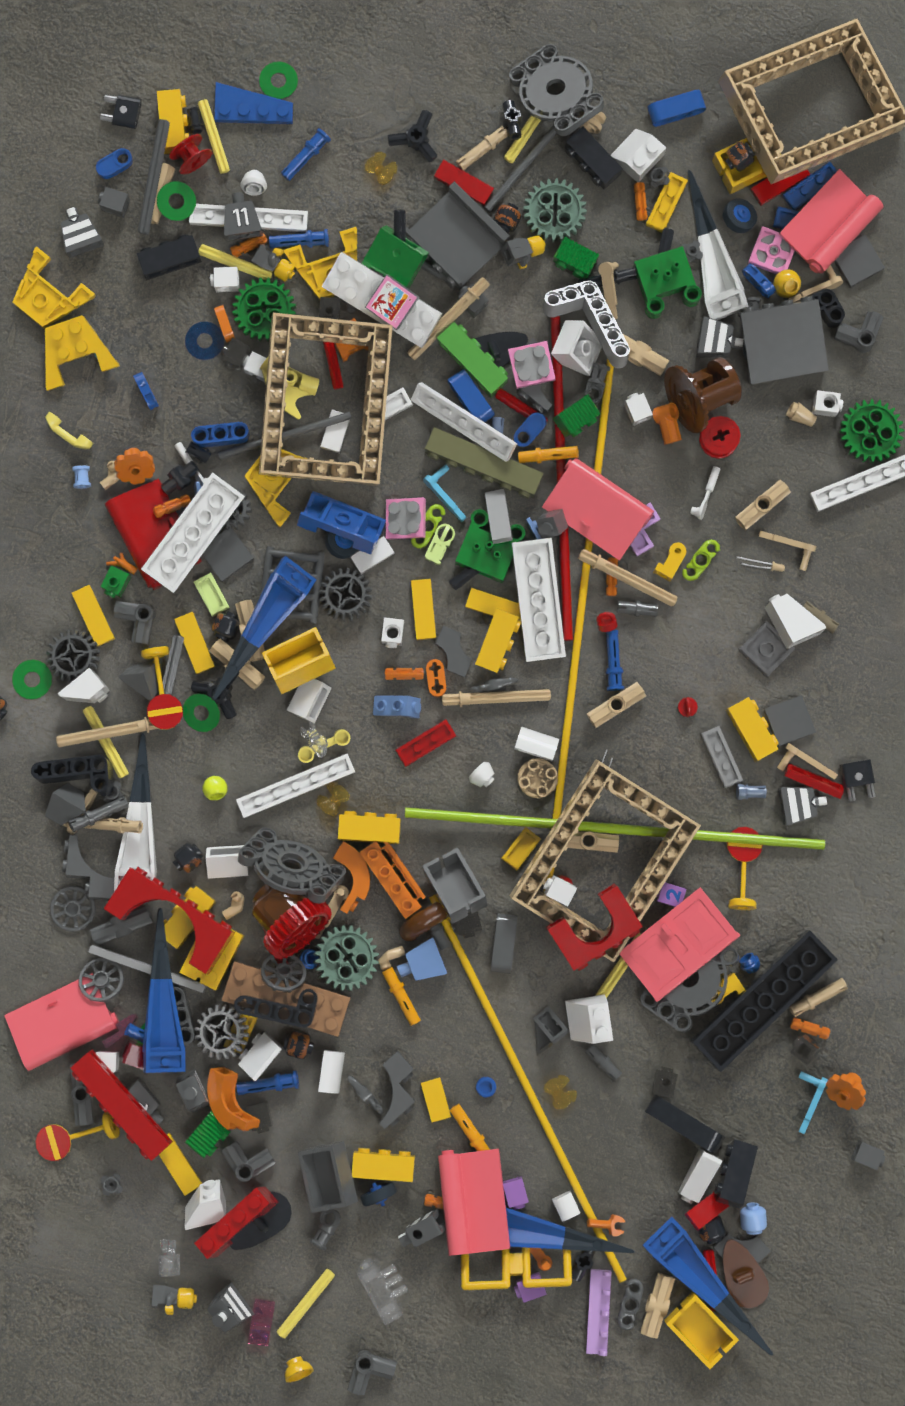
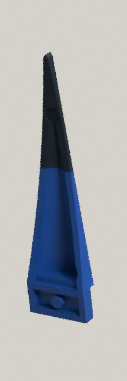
[212,556,317,700]
[142,908,185,1073]
[506,1207,635,1253]
[642,1217,773,1356]

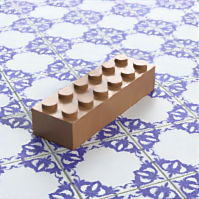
[222,961,351,1037]

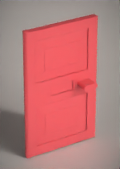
[619,887,740,1002]

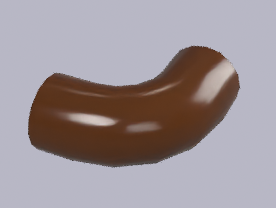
[399,902,447,942]

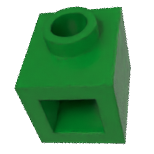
[100,565,131,598]

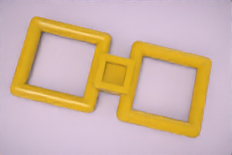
[461,1247,572,1290]

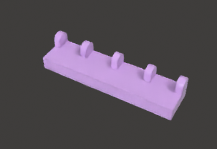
[586,1269,612,1356]

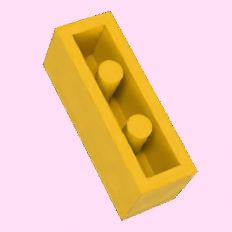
[157,89,190,154]
[475,608,521,673]
[726,697,779,762]
[164,886,217,949]
[352,1148,415,1182]

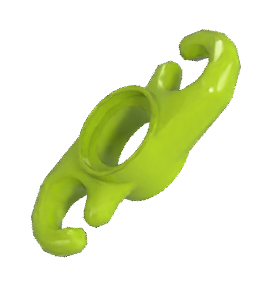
[411,504,446,549]
[682,539,720,581]

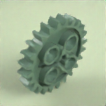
[523,178,587,243]
[313,925,379,991]

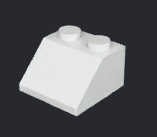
[611,129,666,182]
[551,320,602,376]
[58,668,110,703]
[565,994,613,1044]
[238,1032,283,1081]
[185,1180,226,1230]

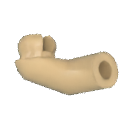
[100,461,119,490]
[222,891,245,920]
[378,946,405,970]

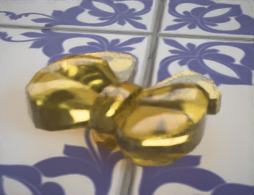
[364,152,397,185]
[317,783,350,816]
[544,1075,577,1110]

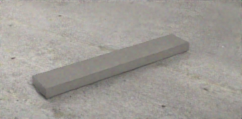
[89,945,207,993]

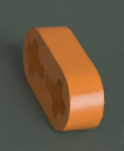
[214,305,235,343]
[426,659,446,697]

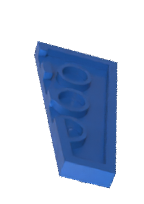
[214,82,293,124]

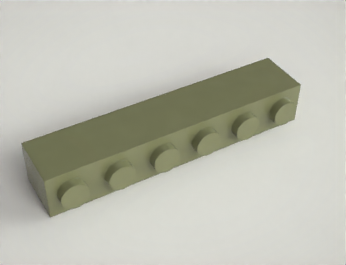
[425,427,544,499]

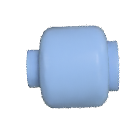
[740,1202,767,1235]

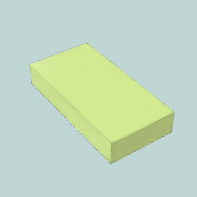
[194,573,230,617]

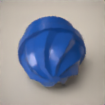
[300,949,318,969]
[739,953,760,974]

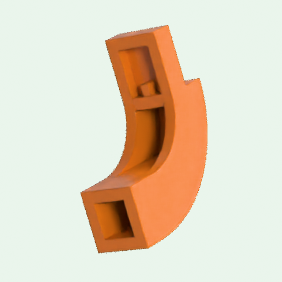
[333,841,370,914]
[207,1067,260,1131]

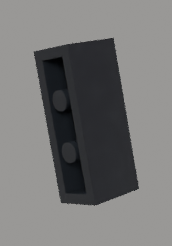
[565,126,623,189]
[136,235,202,281]
[714,1139,758,1209]

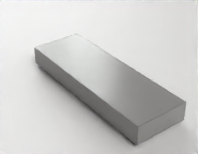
[485,489,513,544]
[700,726,743,789]

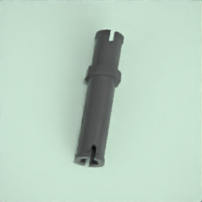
[68,796,129,833]

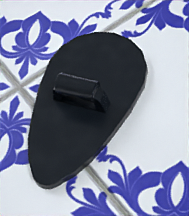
[475,332,528,368]
[230,1191,292,1250]

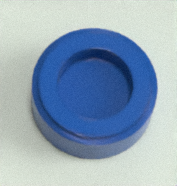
[476,1077,496,1097]

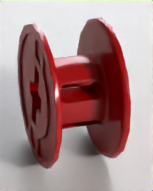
[169,134,212,175]
[699,416,741,459]

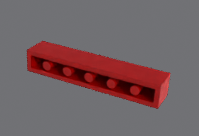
[70,1049,173,1161]

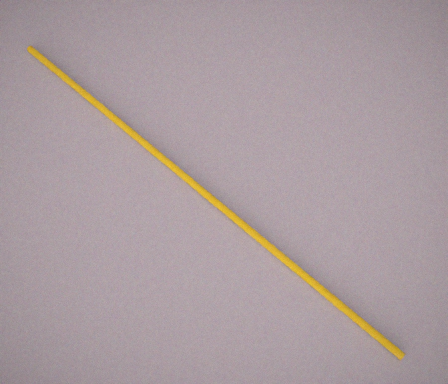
[544,359,614,892]

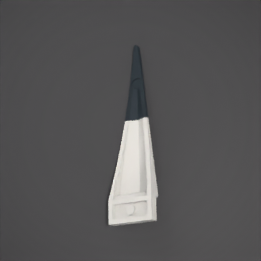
[688,170,749,320]
[114,733,157,891]

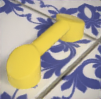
[45,412,93,449]
[298,729,350,763]

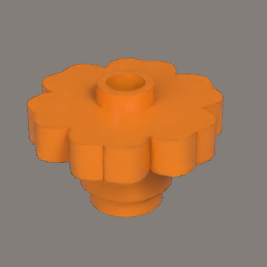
[114,448,155,485]
[826,1072,866,1110]

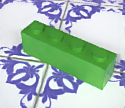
[437,322,508,398]

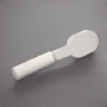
[175,442,209,487]
[690,466,720,520]

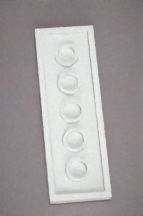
[322,252,443,348]
[141,472,245,593]
[511,538,566,662]

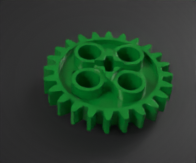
[232,278,296,342]
[839,399,904,463]

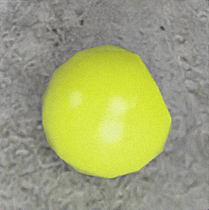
[202,776,228,800]

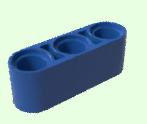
[647,90,706,127]
[447,369,495,422]
[191,422,250,448]

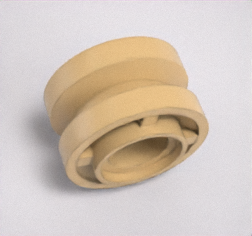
[577,111,606,134]

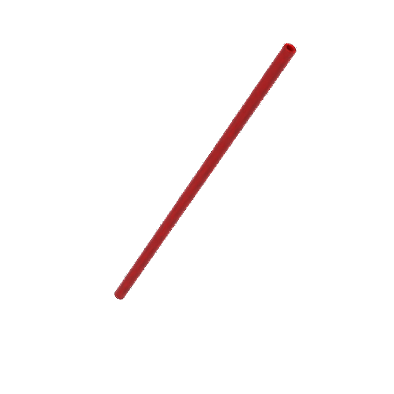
[550,316,573,641]

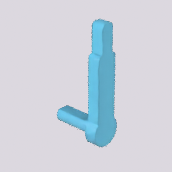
[423,465,467,522]
[798,1071,828,1134]

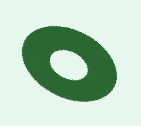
[259,62,298,99]
[157,181,196,221]
[12,660,52,699]
[183,694,220,732]

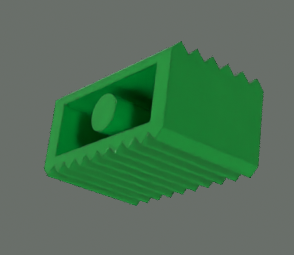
[553,237,599,279]
[553,394,601,438]
[185,1111,231,1158]

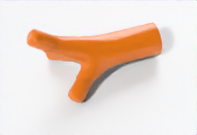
[106,553,138,575]

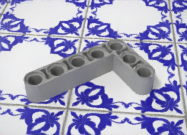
[542,281,630,368]

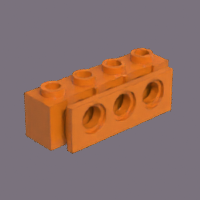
[360,841,426,919]

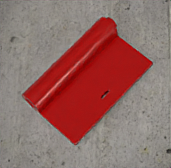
[105,478,202,590]

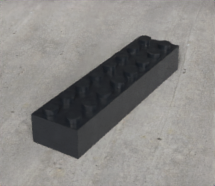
[691,930,838,1072]

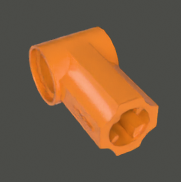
[653,403,682,445]

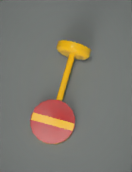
[141,646,183,730]
[727,827,763,910]
[36,1112,120,1161]

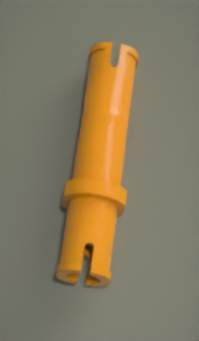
[518,446,579,464]
[382,967,421,1026]
[449,1104,490,1151]

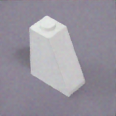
[765,594,826,649]
[678,1148,722,1204]

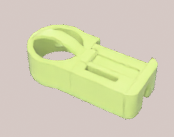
[425,524,455,565]

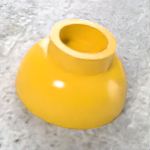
[773,269,801,298]
[285,1356,314,1382]

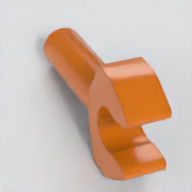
[587,1214,625,1236]

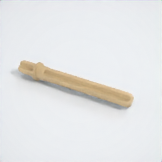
[408,277,490,360]
[578,549,678,606]
[442,689,551,707]
[56,717,159,747]

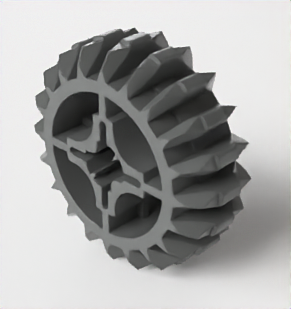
[319,568,372,622]
[46,629,101,683]

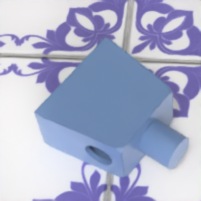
[397,938,447,981]

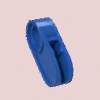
[96,148,133,179]
[742,264,776,298]
[133,372,159,410]
[514,412,547,447]

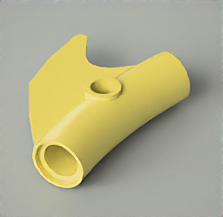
[260,357,319,420]

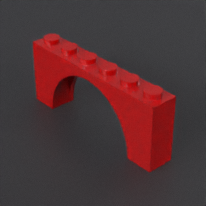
[104,866,235,974]

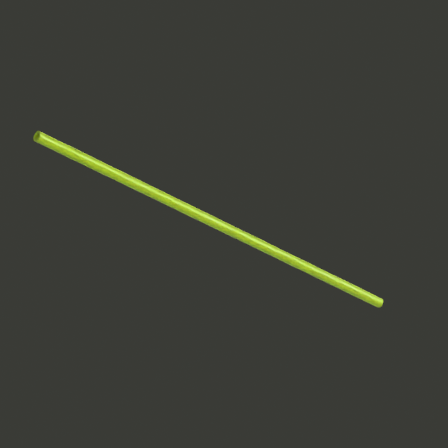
[405,807,825,850]

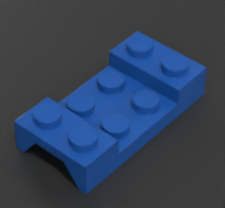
[297,491,386,555]

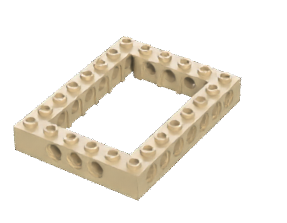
[718,19,905,184]
[259,313,393,486]
[509,759,701,962]

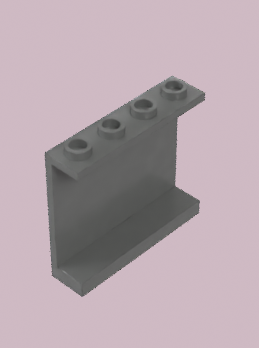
[406,181,510,290]
[737,296,828,384]

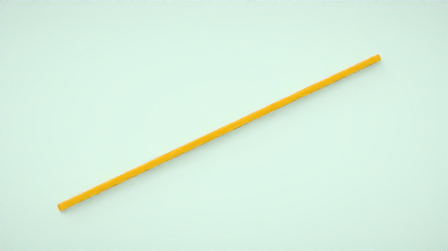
[429,895,627,1283]

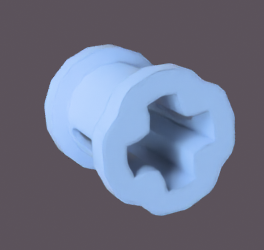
[72,465,91,489]

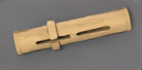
[456,126,509,171]
[84,817,143,834]
[789,978,848,1017]

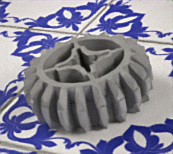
[195,1005,249,1060]

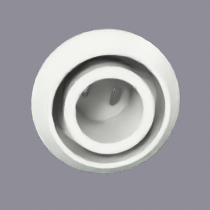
[240,170,267,196]
[469,762,495,787]

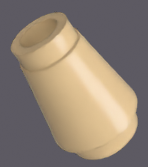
[786,402,817,427]

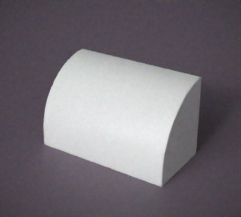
[287,679,331,724]
[514,727,559,762]
[206,845,248,879]
[318,1050,345,1093]

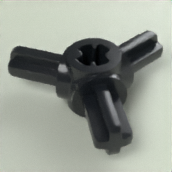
[388,110,438,163]
[191,672,240,719]

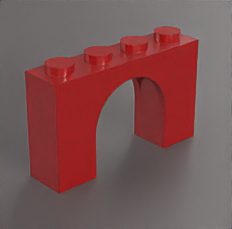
[546,883,643,971]
[194,1187,279,1259]

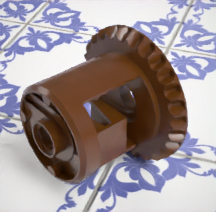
[664,357,742,434]

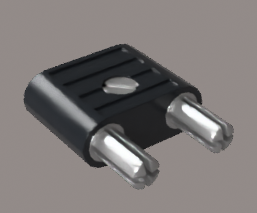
[100,95,142,129]
[839,759,875,801]

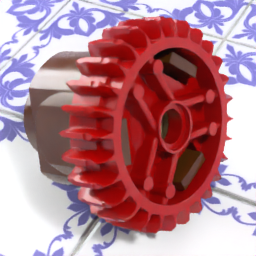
[252,884,332,959]

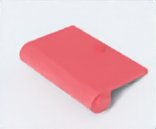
[779,169,884,273]
[542,458,654,561]
[4,973,119,1071]
[438,1149,510,1256]

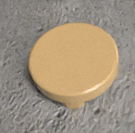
[518,758,558,799]

